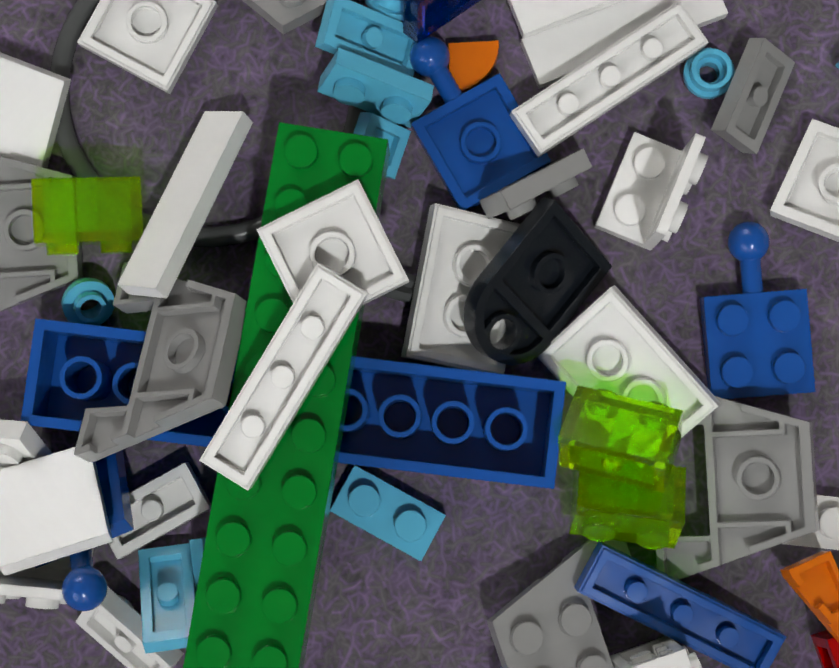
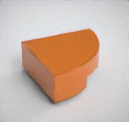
[448,40,499,93]

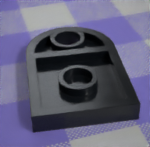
[464,197,612,365]

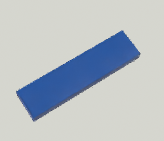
[574,540,786,668]

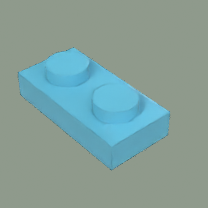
[315,0,424,77]
[317,47,434,128]
[330,465,446,561]
[138,543,196,654]

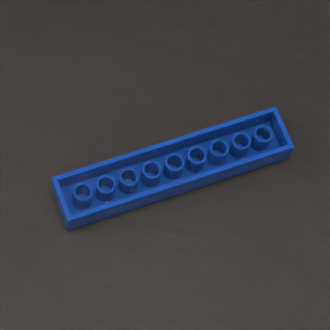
[20,318,566,489]

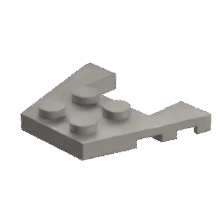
[0,156,83,312]
[74,262,247,462]
[655,396,819,580]
[487,521,631,668]

